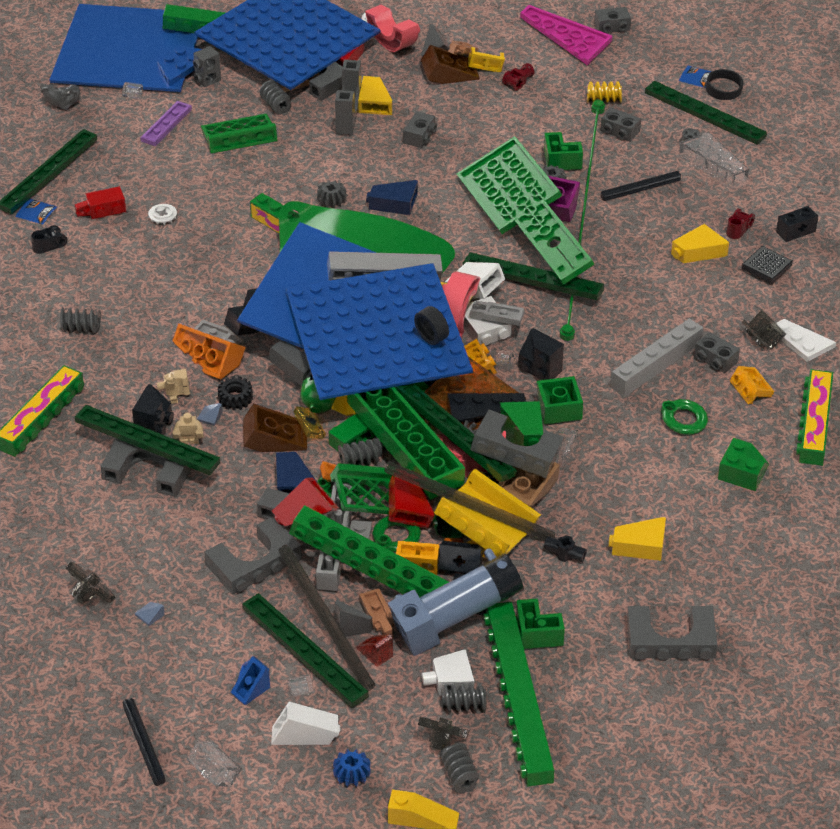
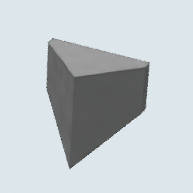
[421,24,450,57]
[335,600,373,638]

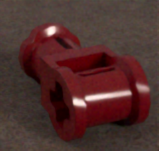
[502,63,535,91]

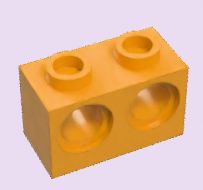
[396,541,439,575]

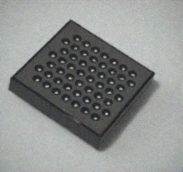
[741,246,793,284]

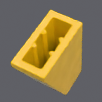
[358,76,392,115]
[671,224,729,264]
[608,517,666,561]

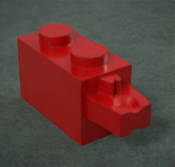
[75,186,126,219]

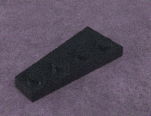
[447,393,526,423]

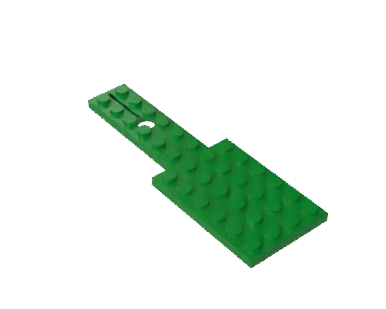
[456,136,595,285]

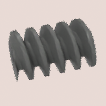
[259,80,291,115]
[60,307,101,333]
[338,438,382,465]
[442,683,487,712]
[439,743,479,794]

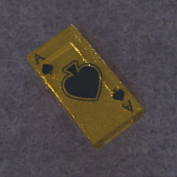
[293,406,326,439]

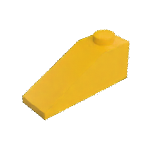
[388,789,459,829]

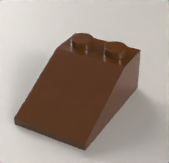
[421,45,480,84]
[243,403,307,452]

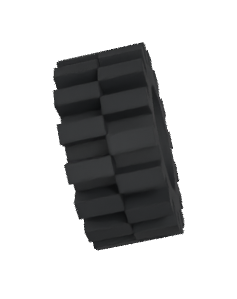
[217,376,253,410]

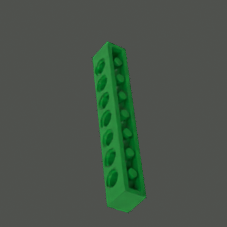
[289,505,449,598]

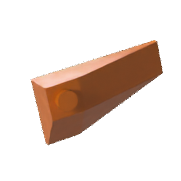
[172,323,246,379]

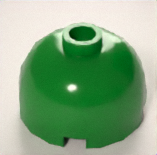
[300,377,336,413]

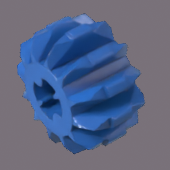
[333,749,371,788]

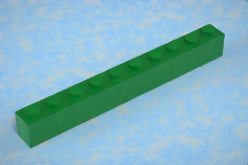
[483,601,555,787]

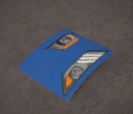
[679,65,711,88]
[15,199,57,225]

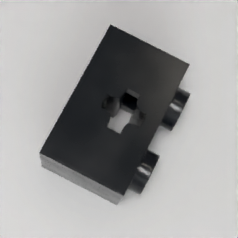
[776,206,818,242]
[438,540,483,575]

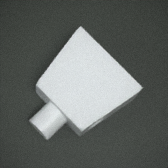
[422,650,474,695]

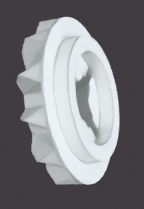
[148,204,177,225]

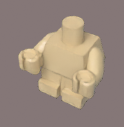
[157,369,190,404]
[172,413,204,444]

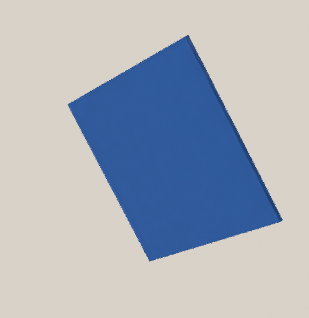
[194,0,381,90]
[49,4,198,92]
[237,222,376,349]
[286,263,473,400]

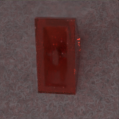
[356,634,393,667]

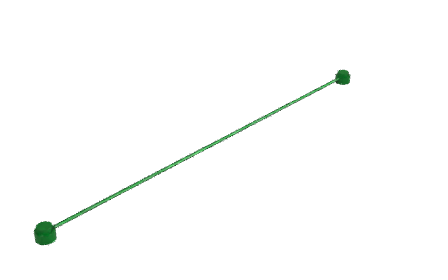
[560,100,605,341]

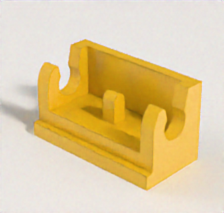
[468,47,505,72]

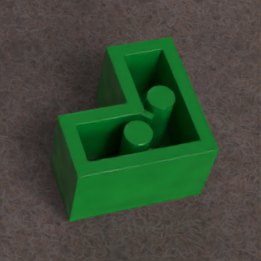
[544,132,583,170]
[516,598,565,649]

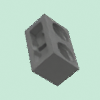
[193,46,221,88]
[601,107,641,142]
[694,332,740,374]

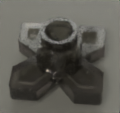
[66,562,116,604]
[418,716,470,751]

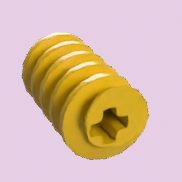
[587,81,622,103]

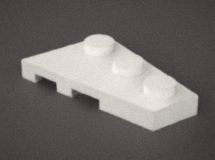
[769,319,836,362]

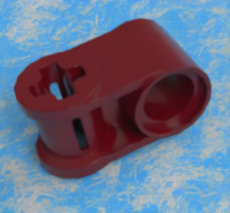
[726,208,755,239]

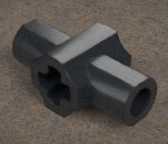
[544,535,587,562]

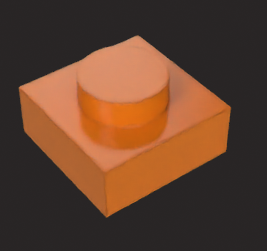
[320,461,336,482]

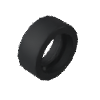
[414,306,449,345]

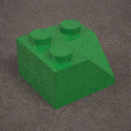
[536,376,583,424]
[718,438,769,492]

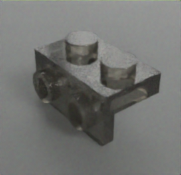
[742,309,786,350]

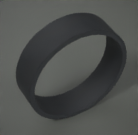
[706,69,744,100]

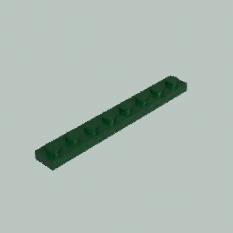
[645,81,767,145]
[0,129,97,214]
[462,252,604,300]
[396,383,517,482]
[75,405,220,476]
[242,593,369,708]

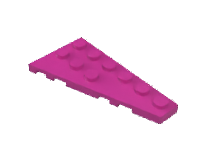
[520,5,612,65]

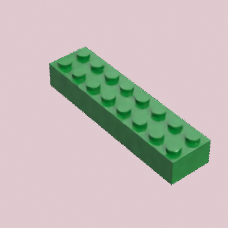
[347,387,465,500]

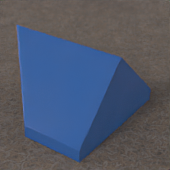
[231,656,270,705]

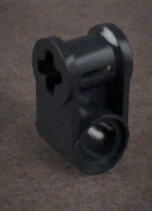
[31,225,68,254]

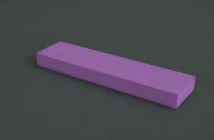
[141,101,192,146]

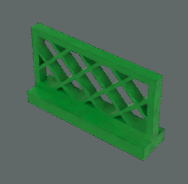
[201,113,278,154]
[330,463,407,514]

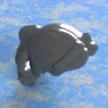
[40,83,81,111]

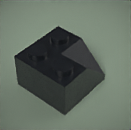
[518,328,564,380]
[132,384,174,435]

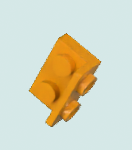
[464,338,497,379]
[730,366,775,404]

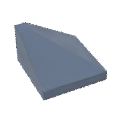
[197,403,223,426]
[135,602,165,626]

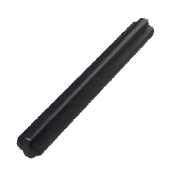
[600,171,681,201]
[122,698,166,786]

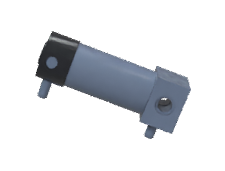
[388,549,524,656]

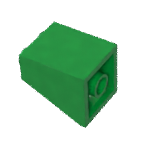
[500,401,543,446]

